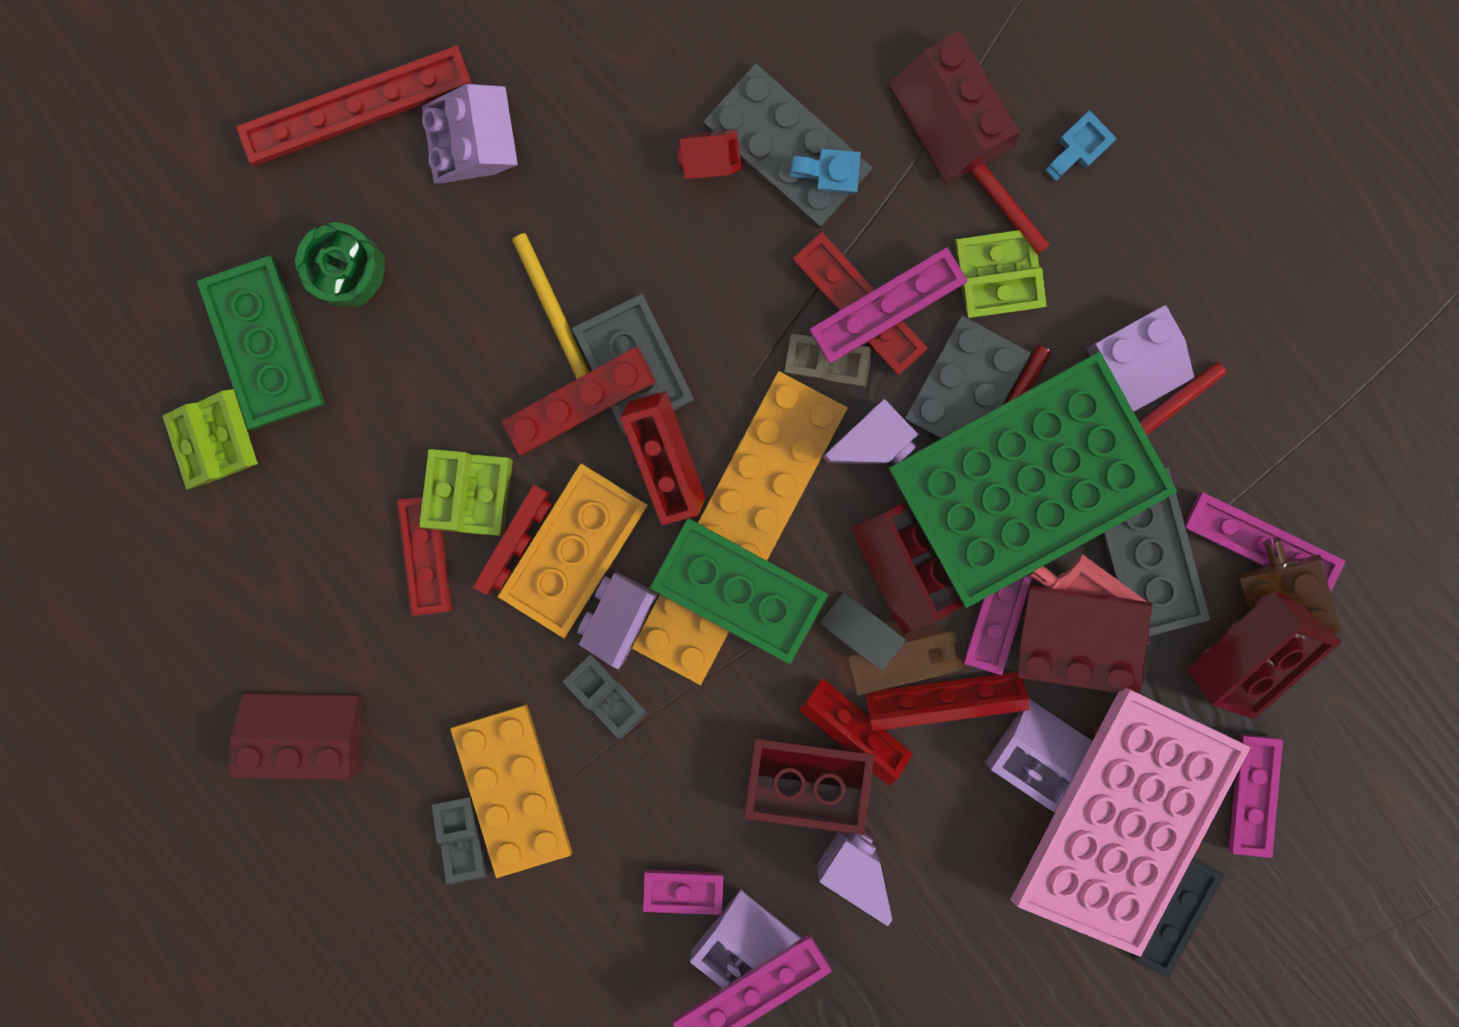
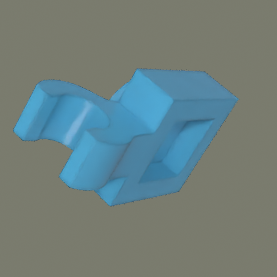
[1045,110,1117,182]
[790,148,861,195]

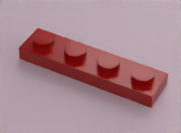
[792,232,928,376]
[502,347,657,456]
[865,672,1029,731]

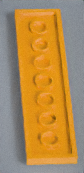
[631,371,848,685]

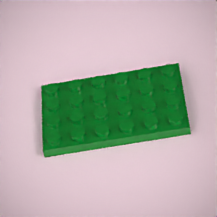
[888,352,1177,608]

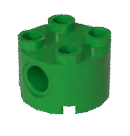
[295,222,385,308]

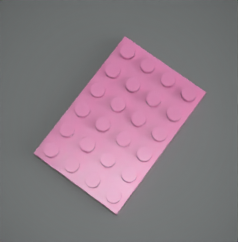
[1010,688,1250,957]

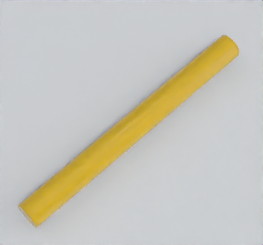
[512,233,590,379]

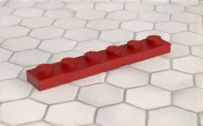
[236,45,472,166]

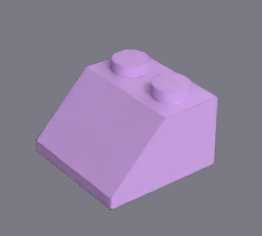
[1086,305,1194,412]
[822,399,918,465]
[577,572,658,670]
[816,832,892,926]

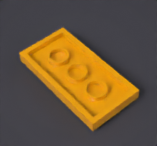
[498,463,648,638]
[450,704,573,878]

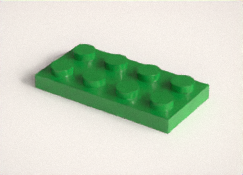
[197,255,326,430]
[650,518,828,664]

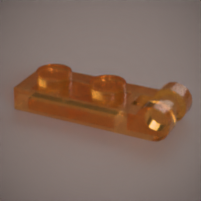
[848,630,964,695]

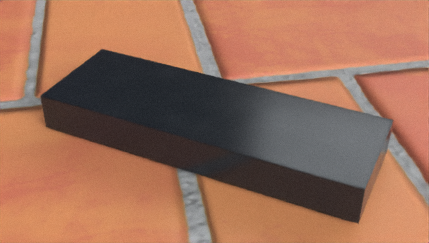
[1131,857,1225,978]

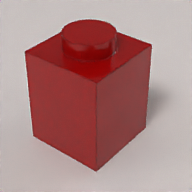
[677,129,742,179]

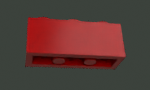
[620,391,706,526]

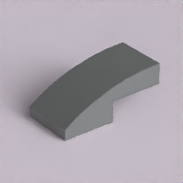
[819,593,907,672]
[562,654,650,740]
[432,797,488,885]

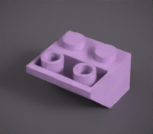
[422,84,518,183]
[985,699,1092,813]
[690,889,801,988]

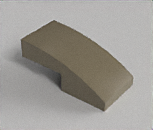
[784,334,873,388]

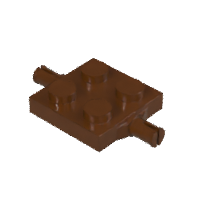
[1239,537,1342,634]

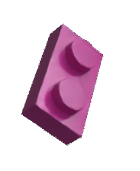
[643,869,724,915]

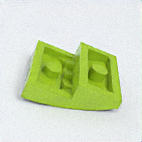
[954,230,1047,318]
[162,389,258,490]
[419,449,513,537]

